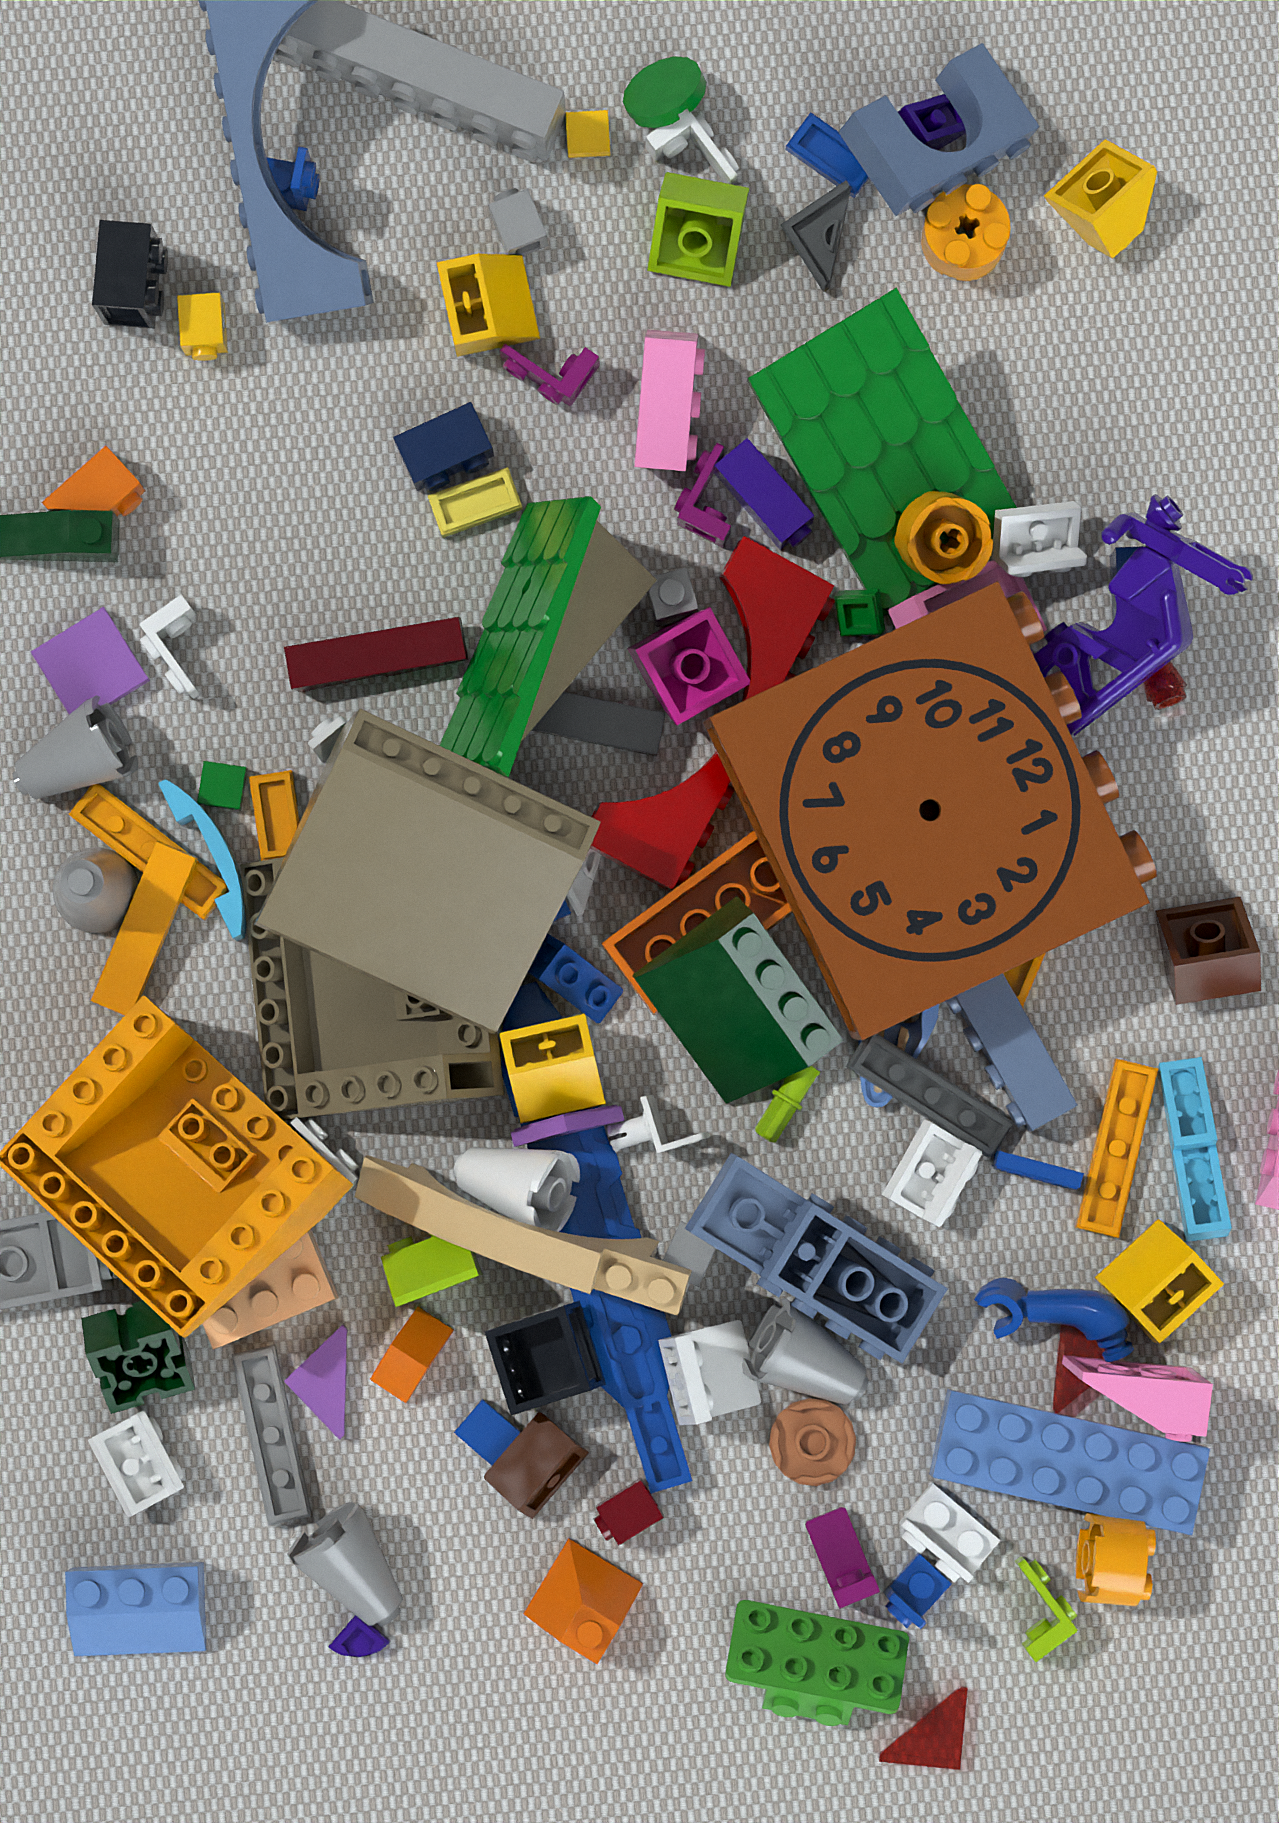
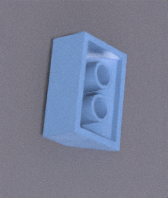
[65,1562,207,1656]

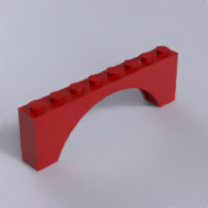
[590,536,835,891]

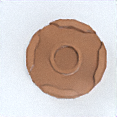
[769,1398,856,1486]

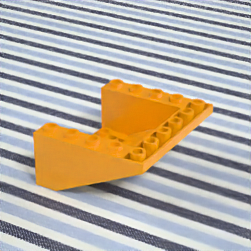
[0,995,354,1338]

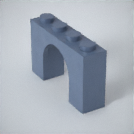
[839,43,1040,216]

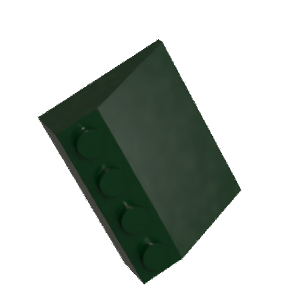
[632,896,844,1104]

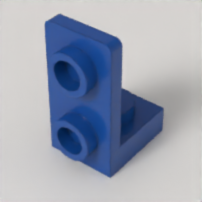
[267,147,320,211]
[527,933,623,1023]
[883,1552,952,1629]

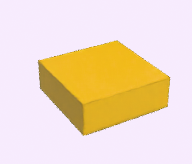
[566,110,610,158]

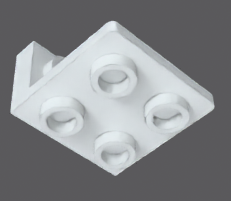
[658,1320,761,1426]

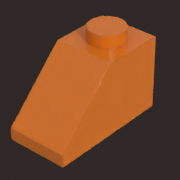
[42,446,146,516]

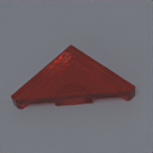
[1051,1324,1105,1413]
[878,1686,968,1770]

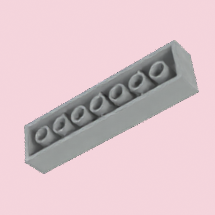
[275,0,566,162]

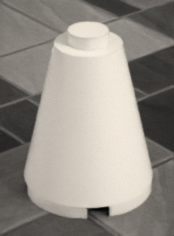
[454,1147,580,1232]

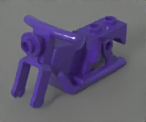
[1030,494,1253,736]

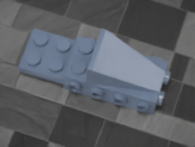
[684,1153,948,1364]

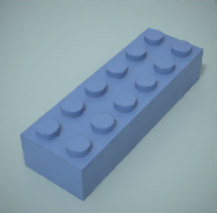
[929,1389,1210,1535]

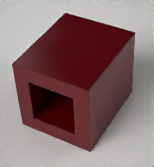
[593,1478,664,1546]

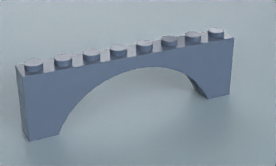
[198,0,374,323]

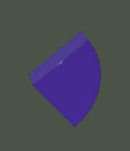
[328,1615,390,1657]

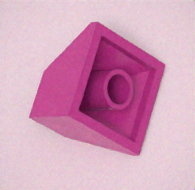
[627,607,750,726]

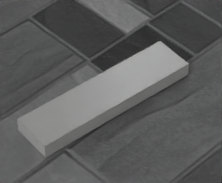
[231,1344,312,1526]

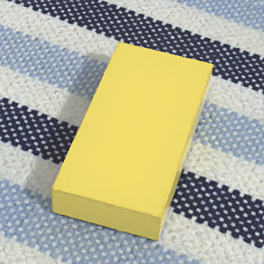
[428,467,523,538]

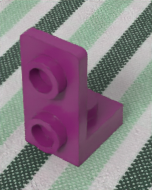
[499,343,600,407]
[674,443,731,548]
[805,1507,880,1609]

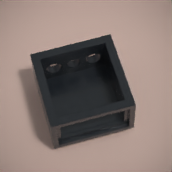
[92,220,168,329]
[484,1300,606,1416]

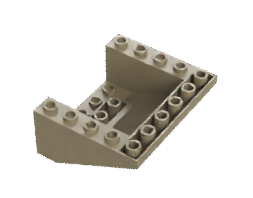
[254,709,601,1034]
[240,857,504,1121]

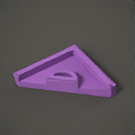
[511,1105,625,1147]
[284,1325,348,1440]

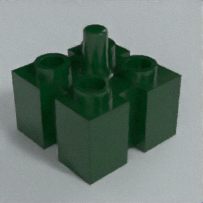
[81,1300,195,1414]

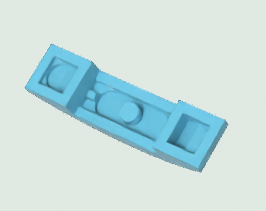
[158,779,246,941]

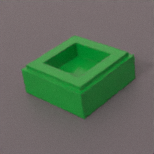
[834,589,885,637]
[197,761,248,811]

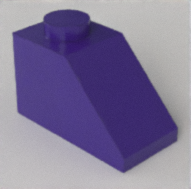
[898,94,966,150]

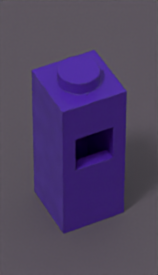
[714,438,814,550]

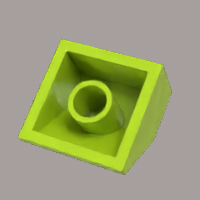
[647,172,749,287]
[381,1233,483,1307]

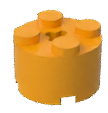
[921,184,1010,281]
[894,491,993,584]
[1075,1513,1156,1606]

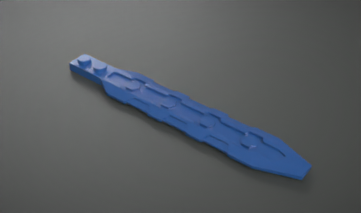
[501,982,693,1494]

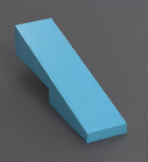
[1158,1057,1232,1242]

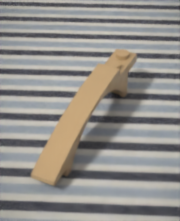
[354,1155,692,1316]

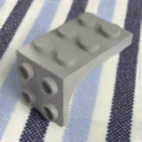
[0,1212,119,1310]

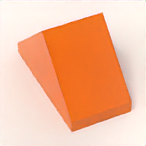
[370,1306,454,1403]

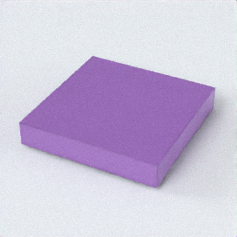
[31,607,150,715]

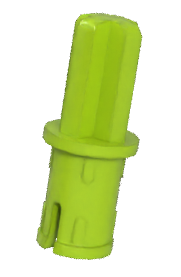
[755,1066,820,1143]

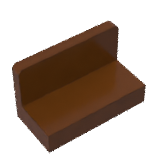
[484,1412,589,1519]

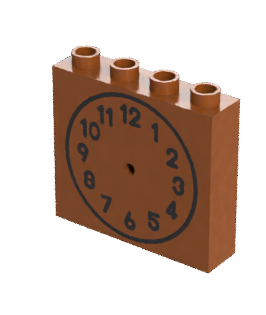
[703,581,1157,1040]

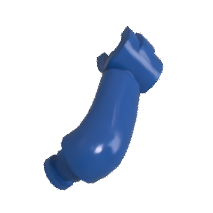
[974,1277,1134,1362]

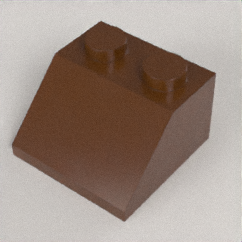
[1155,896,1261,1005]

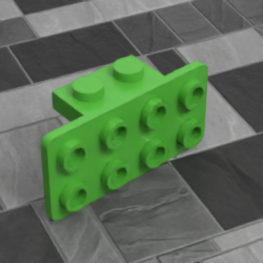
[725,1600,909,1726]

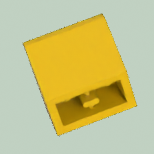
[436,253,540,357]
[499,1014,606,1124]
[1094,1219,1224,1344]

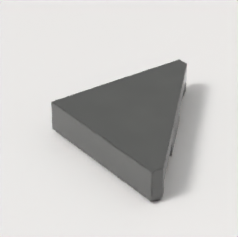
[780,180,852,292]

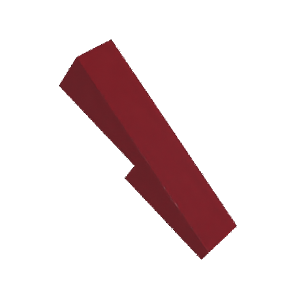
[284,617,469,692]

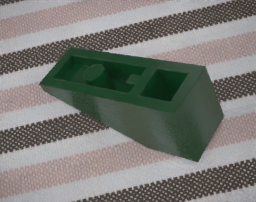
[0,510,120,562]

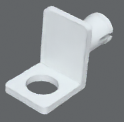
[607,1095,711,1154]

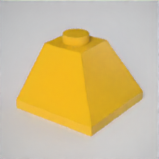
[1044,139,1157,259]

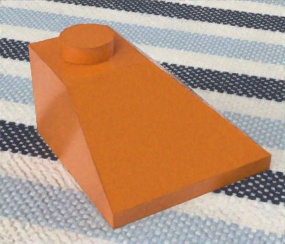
[523,1538,643,1664]

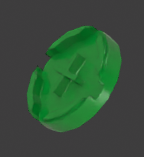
[623,56,707,128]

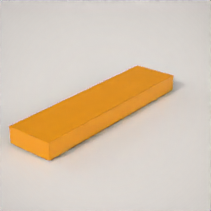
[68,784,229,921]
[90,841,198,1016]
[1075,1059,1158,1238]

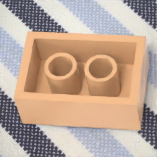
[202,1229,339,1349]

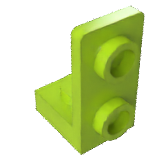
[1015,1556,1078,1662]

